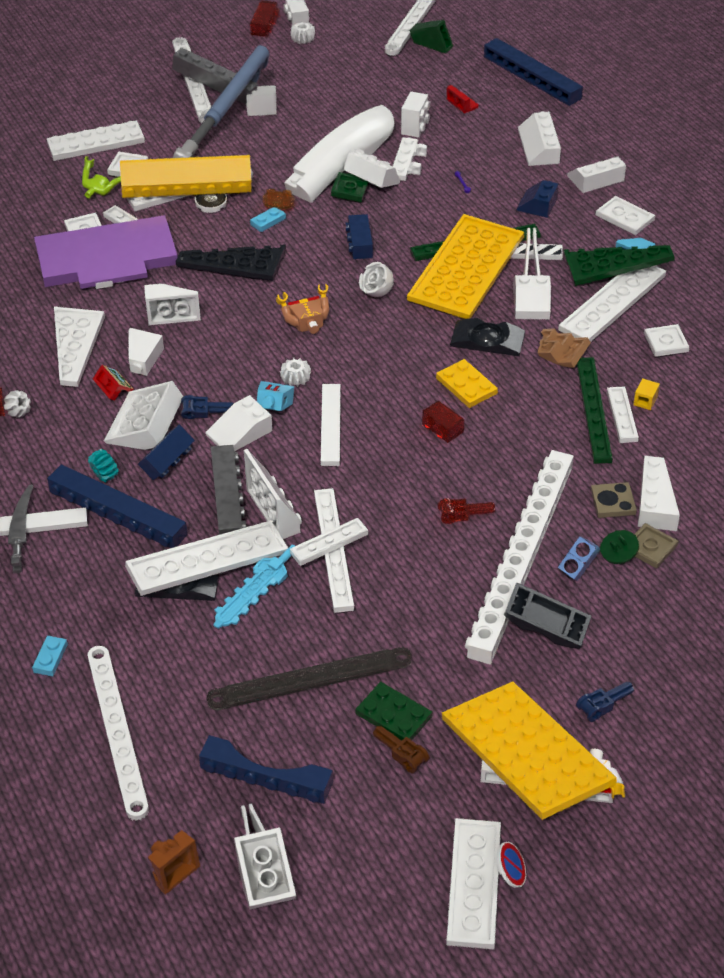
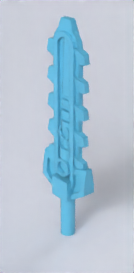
[214,545,295,629]

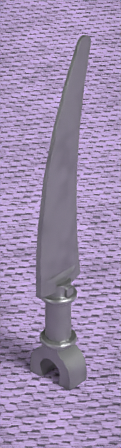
[8,485,33,574]

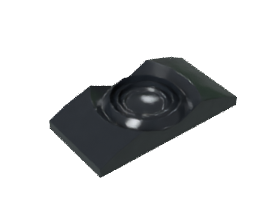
[450,318,525,357]
[135,573,220,601]
[504,582,591,649]

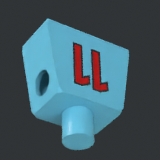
[257,381,295,411]

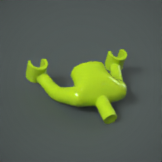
[82,156,121,198]

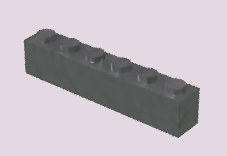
[172,48,258,104]
[211,445,246,535]

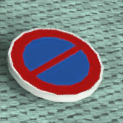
[496,842,526,888]

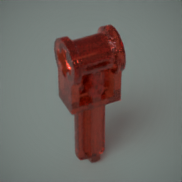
[437,498,495,524]

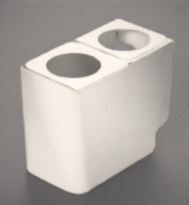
[246,86,277,116]

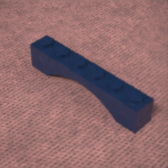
[199,735,333,804]

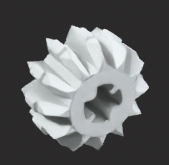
[291,22,315,44]
[280,358,311,387]

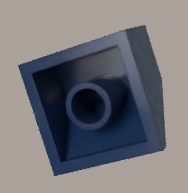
[517,180,559,218]

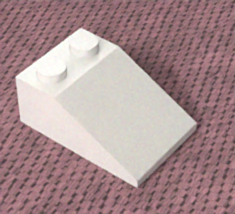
[144,284,201,325]
[206,395,272,451]

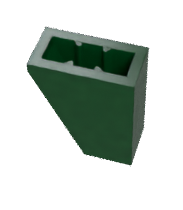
[409,20,453,53]

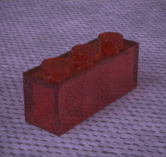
[250,0,280,37]

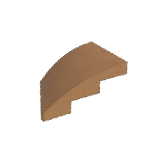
[538,328,591,368]

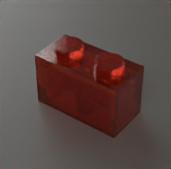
[422,400,464,443]

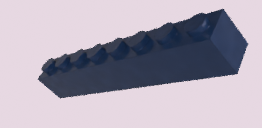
[484,38,583,106]
[47,464,188,548]

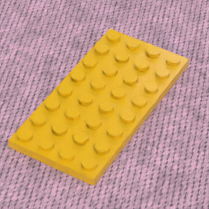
[407,214,524,319]
[442,682,617,820]

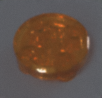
[262,189,295,209]

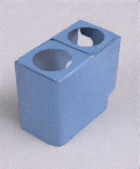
[558,537,600,581]

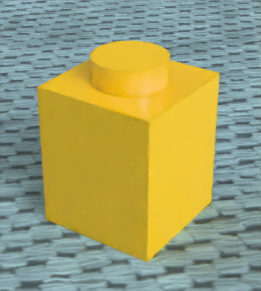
[633,378,660,410]

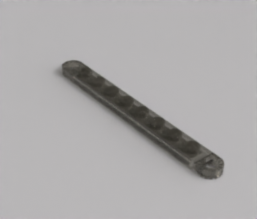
[207,647,412,710]

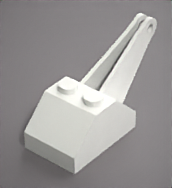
[513,228,551,319]
[234,804,296,909]

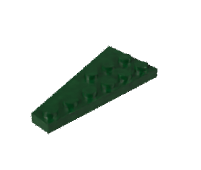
[563,245,675,286]

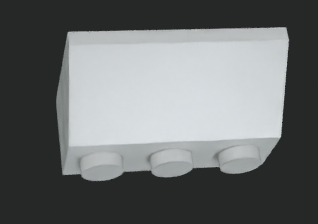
[344,149,400,188]
[567,157,626,193]

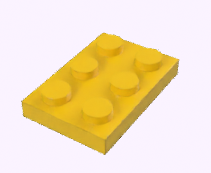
[436,359,498,408]

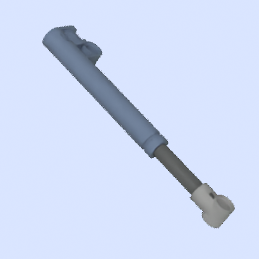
[173,45,269,158]

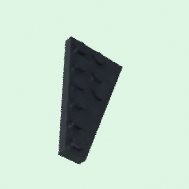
[175,244,286,281]

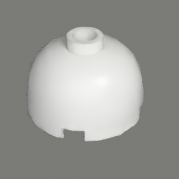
[359,262,394,297]

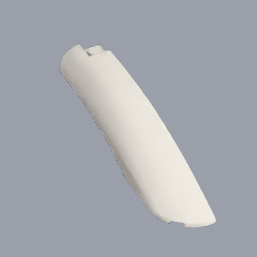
[284,105,395,203]

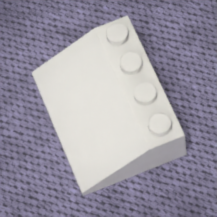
[104,381,183,450]
[244,449,302,539]

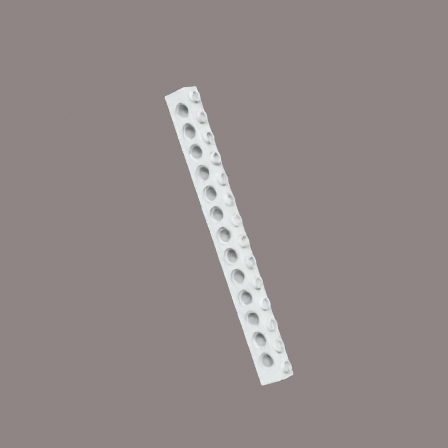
[465,450,574,665]

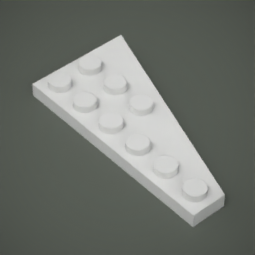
[54,307,105,387]

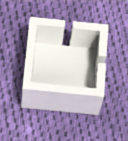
[401,92,430,138]

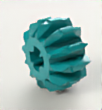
[88,449,118,482]

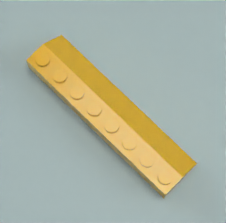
[120,155,251,198]

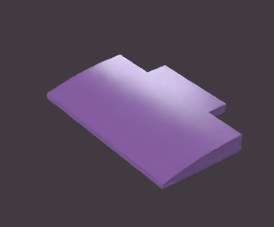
[34,215,177,289]

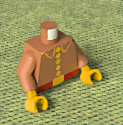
[276,284,329,334]

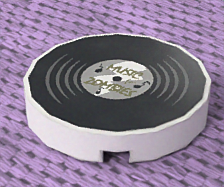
[195,193,227,213]

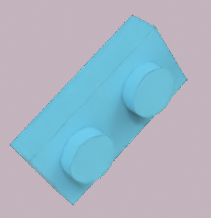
[250,206,286,232]
[32,636,68,676]

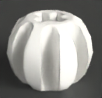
[3,390,31,418]

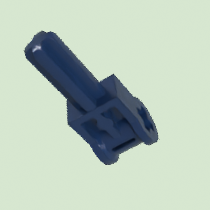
[181,395,234,419]
[576,682,634,722]

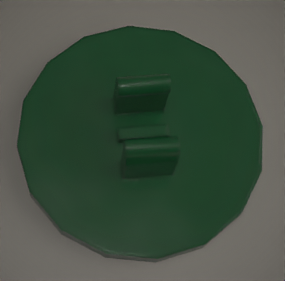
[600,530,639,564]

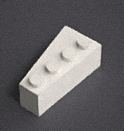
[638,456,680,531]

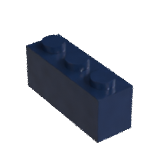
[345,214,373,259]
[138,424,195,480]

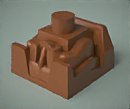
[148,830,200,895]

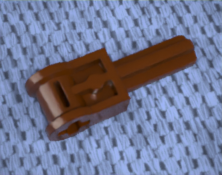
[373,726,430,774]

